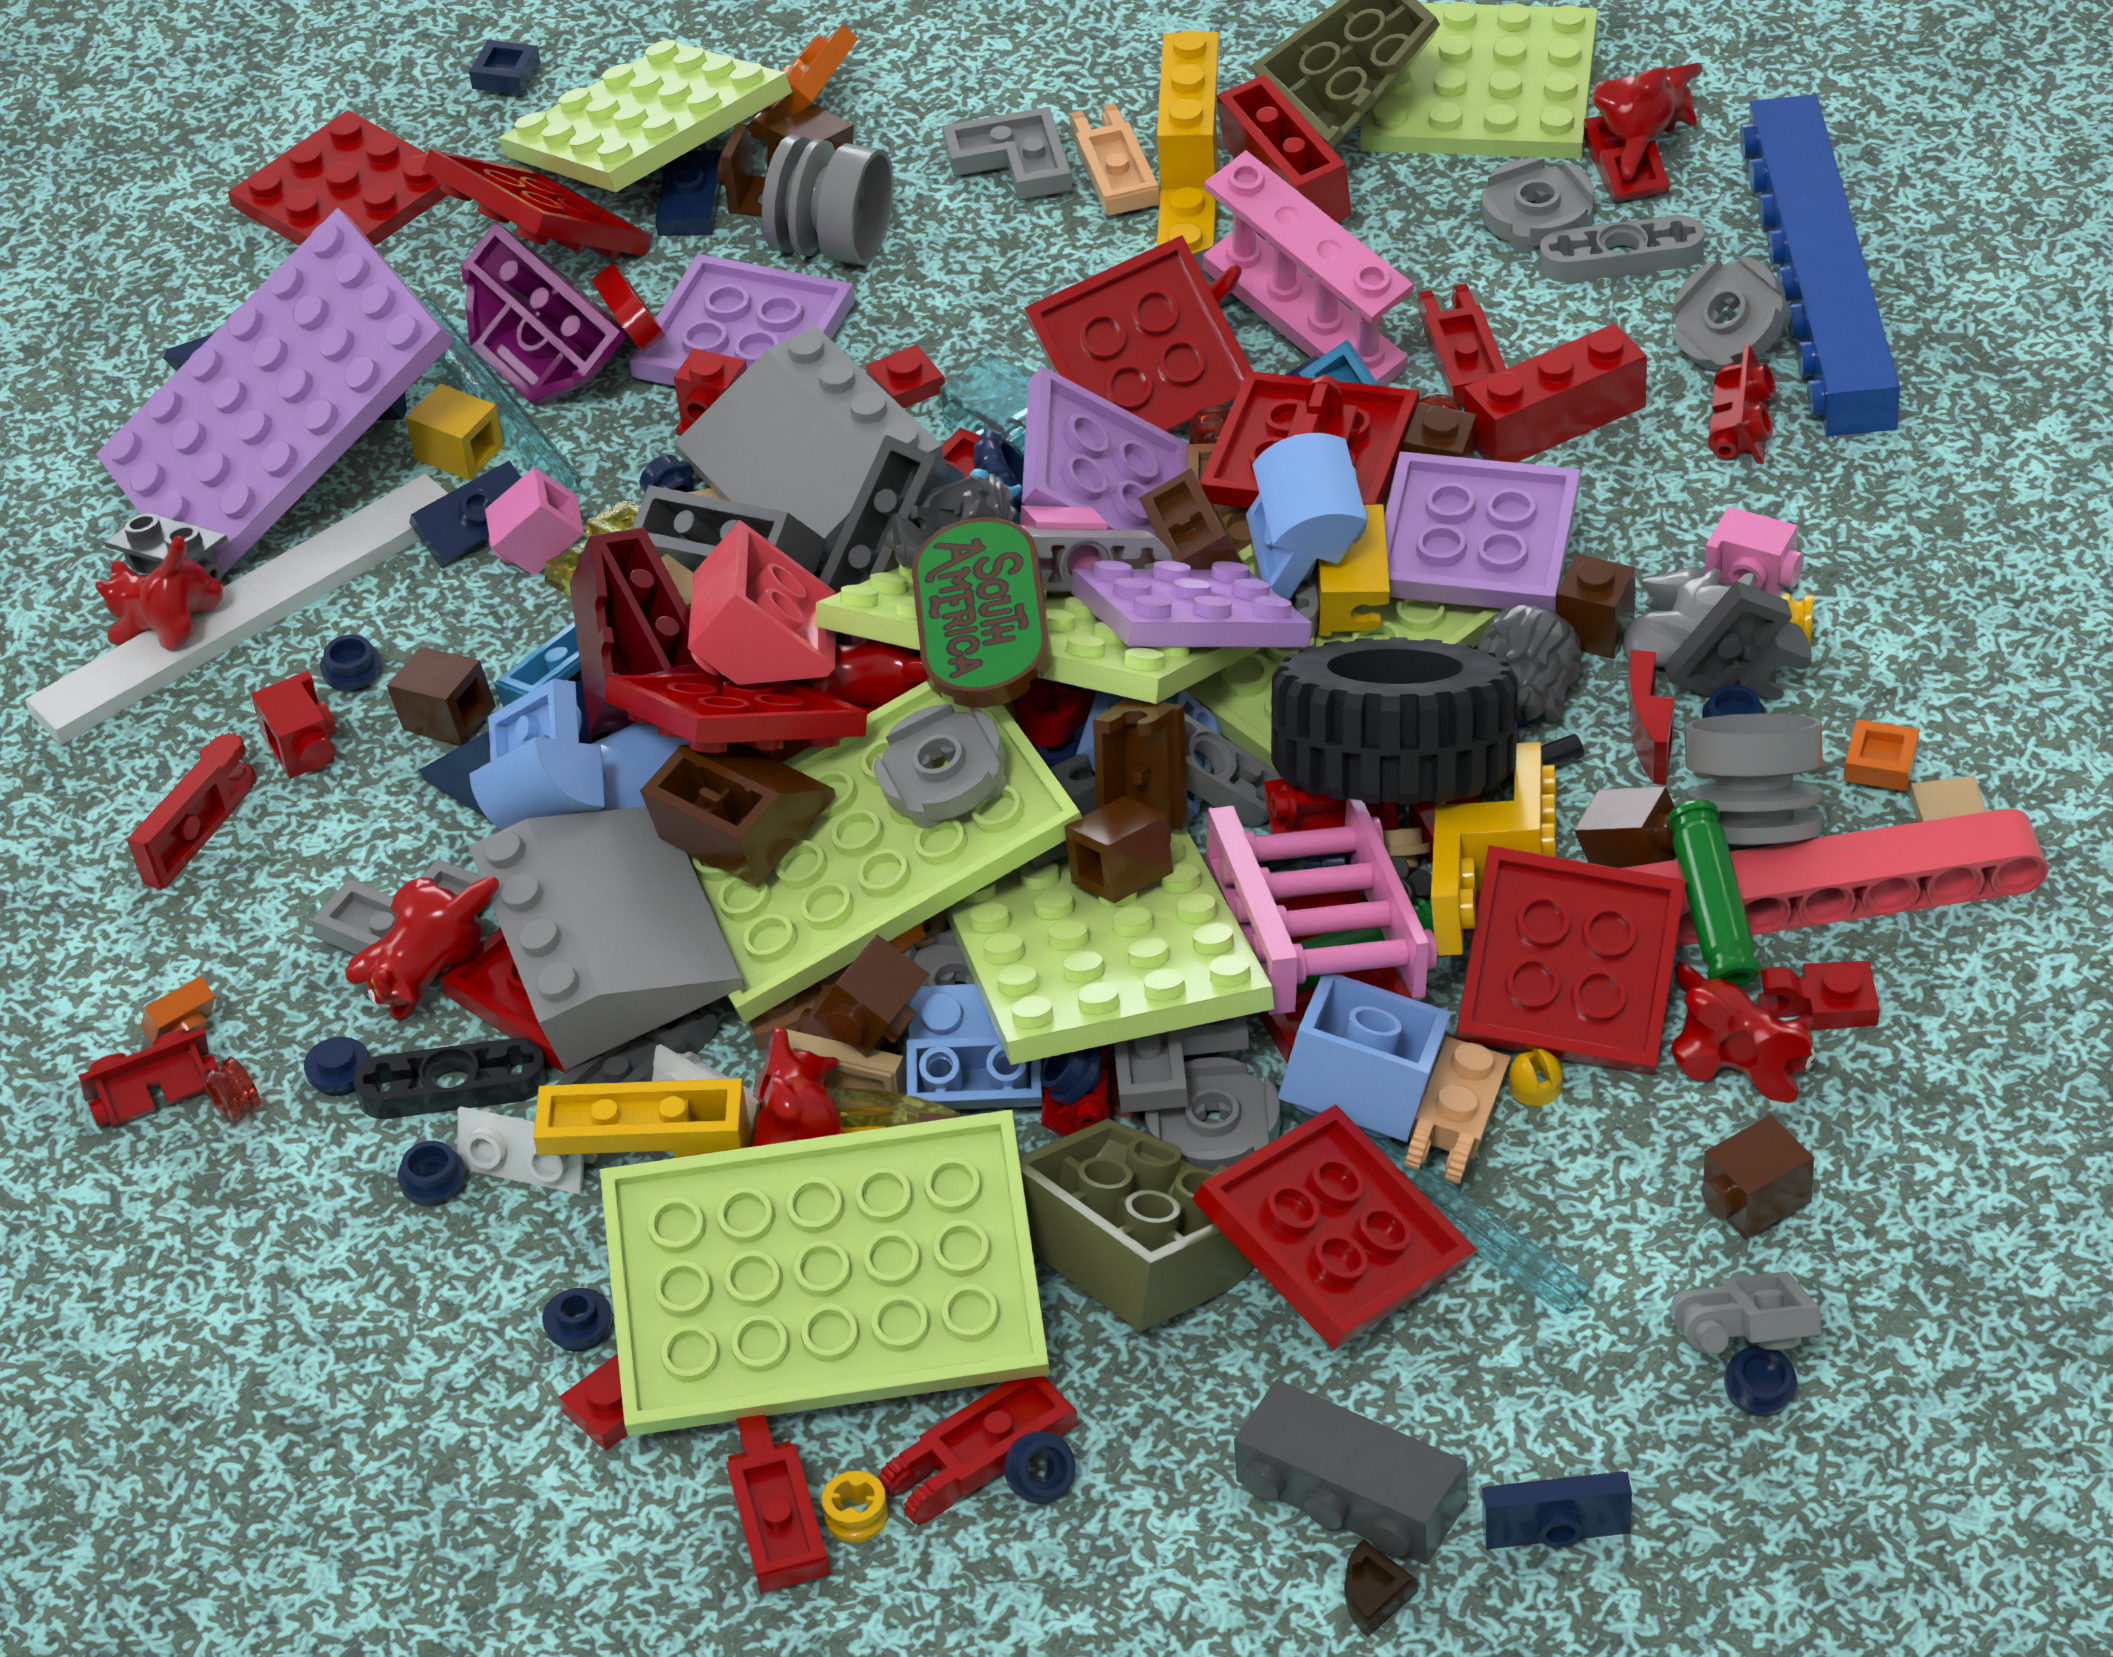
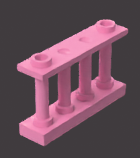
[1202,150,1414,386]
[1206,799,1437,1015]

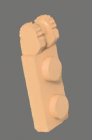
[1069,103,1160,216]
[1404,1036,1511,1184]

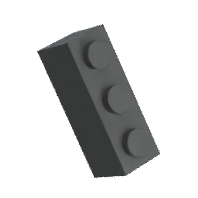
[819,435,964,594]
[632,485,827,575]
[1234,1379,1468,1565]

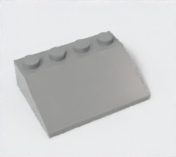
[674,326,944,564]
[468,806,746,1070]

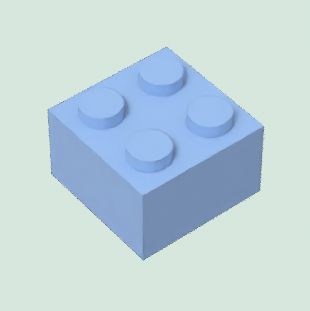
[1277,973,1452,1142]

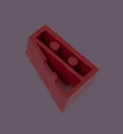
[569,527,707,735]

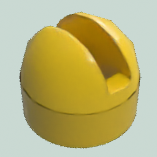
[1509,1049,1563,1106]

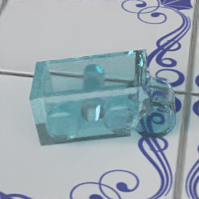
[940,352,1031,456]

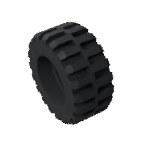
[1271,637,1518,805]

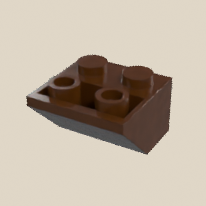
[640,742,836,888]

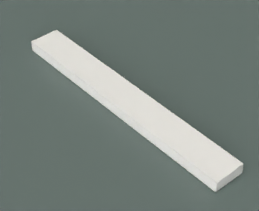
[25,473,448,745]

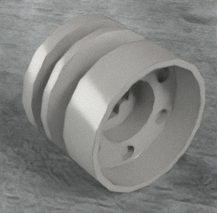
[761,134,894,266]
[1685,713,1824,848]

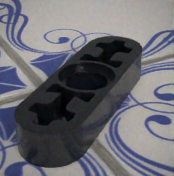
[353,1038,548,1119]

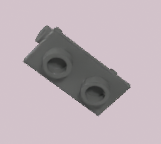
[104,512,228,581]

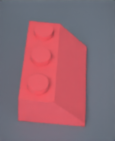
[688,520,836,685]

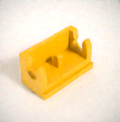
[1315,504,1390,636]

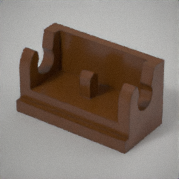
[1139,468,1245,570]
[1093,697,1188,833]

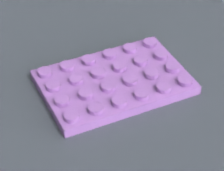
[96,208,454,576]

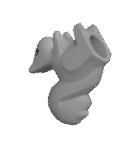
[1623,568,1756,667]

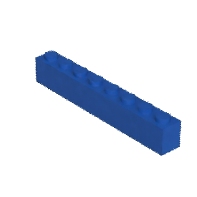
[1740,94,1900,437]

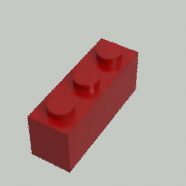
[1216,74,1352,222]
[1464,323,1647,463]

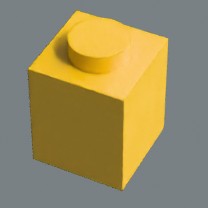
[406,383,504,480]

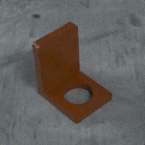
[717,123,766,217]

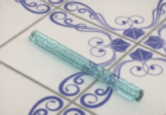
[420,297,583,498]
[1275,1075,1590,1315]

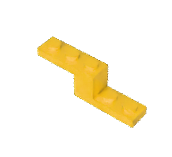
[1157,30,1219,254]
[1431,742,1557,956]
[533,1078,886,1158]

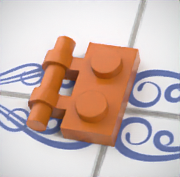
[748,24,858,139]

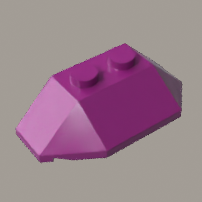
[461,221,627,406]

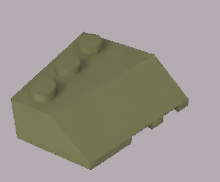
[1250,0,1440,152]
[1019,1118,1254,1332]

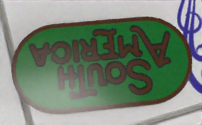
[912,517,1052,708]

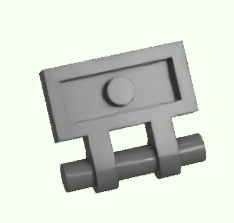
[1670,1271,1822,1354]

